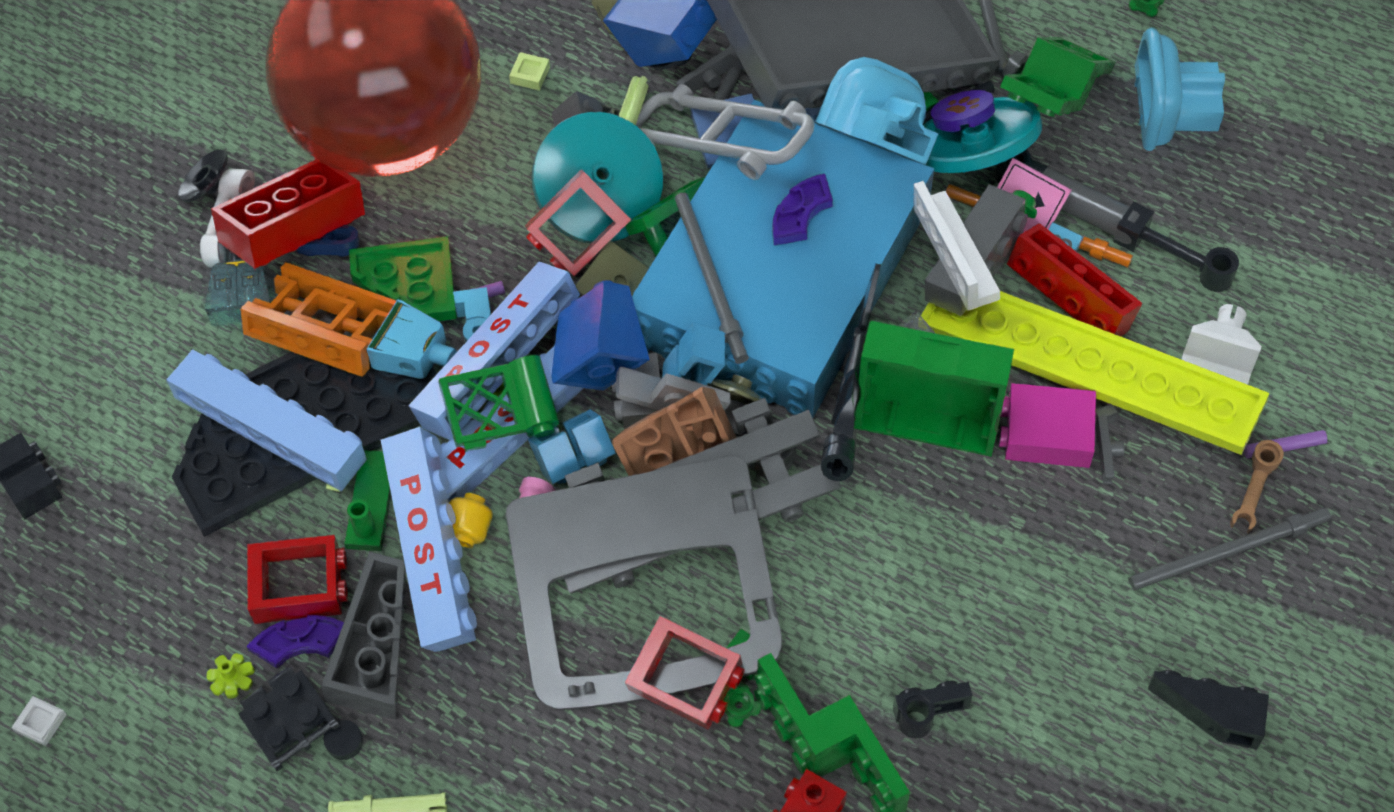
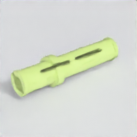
[328,792,447,812]

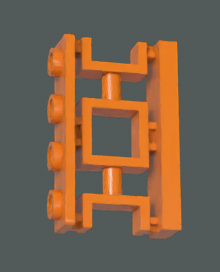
[240,262,396,377]

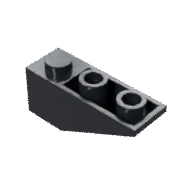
[1148,670,1269,750]

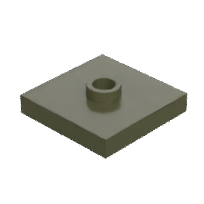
[575,240,649,298]

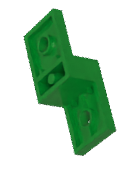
[1000,37,1116,117]
[754,653,910,812]

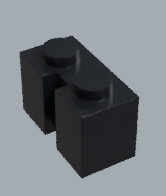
[0,433,62,520]

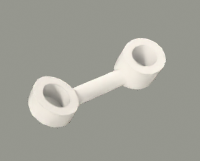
[200,168,255,268]

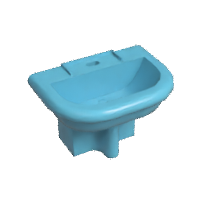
[1134,28,1225,151]
[815,57,938,165]

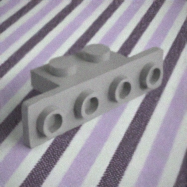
[616,367,745,435]

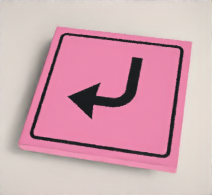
[997,158,1072,232]

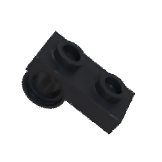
[893,681,973,739]

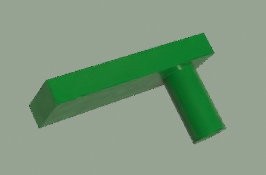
[625,176,706,257]
[344,450,391,551]

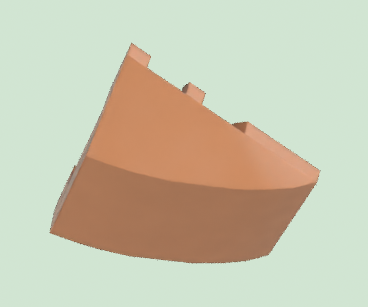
[612,387,737,476]

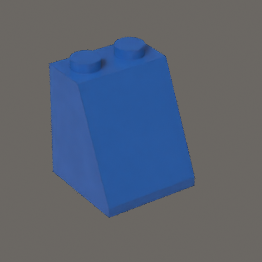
[603,0,717,67]
[551,280,650,391]

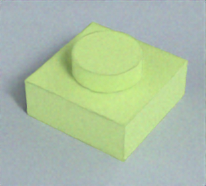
[509,52,550,91]

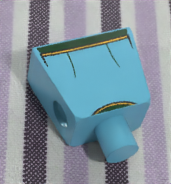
[367,299,457,379]

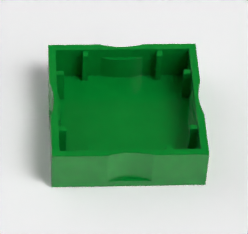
[854,321,1014,457]

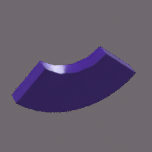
[772,173,833,246]
[246,615,344,668]

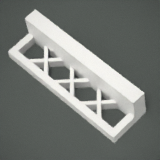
[914,181,1000,311]

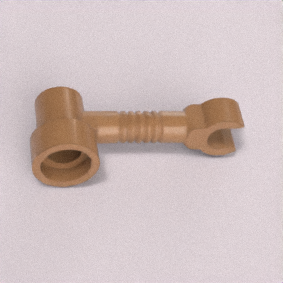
[1230,440,1284,534]

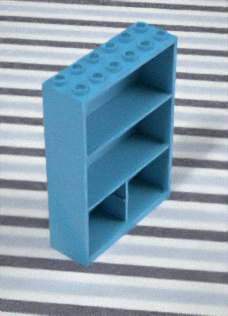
[632,100,934,418]

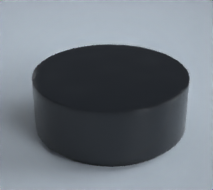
[324,720,363,760]

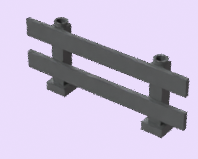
[564,398,842,594]

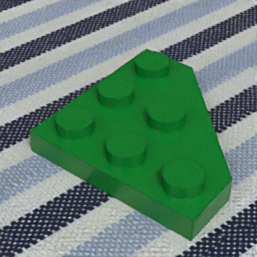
[349,236,457,321]

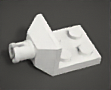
[1181,304,1262,385]

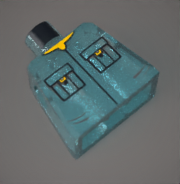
[205,251,272,326]

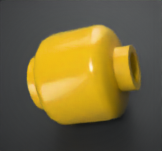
[449,493,493,549]

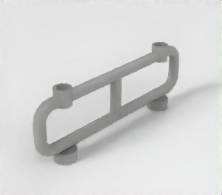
[636,84,815,180]

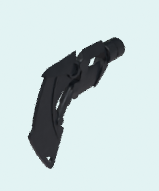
[821,263,881,481]

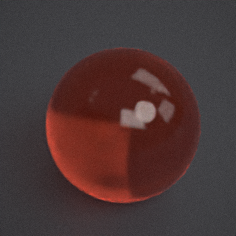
[265,0,482,177]

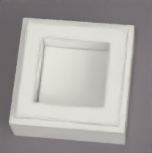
[12,696,67,746]

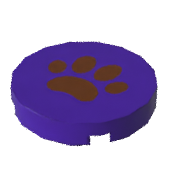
[930,90,996,132]

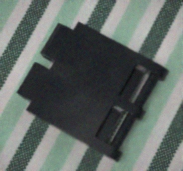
[238,666,341,772]

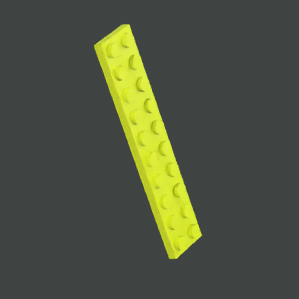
[918,291,1270,455]

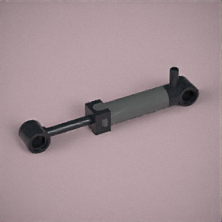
[995,149,1239,292]

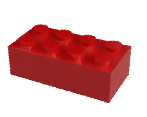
[211,157,365,269]

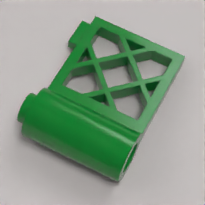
[438,355,559,452]

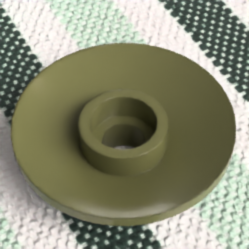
[707,375,762,405]

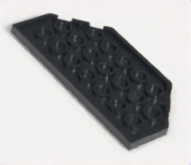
[172,334,437,537]

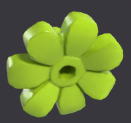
[206,653,255,699]

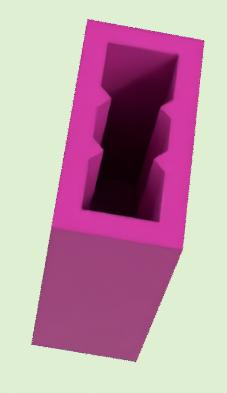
[999,383,1096,468]

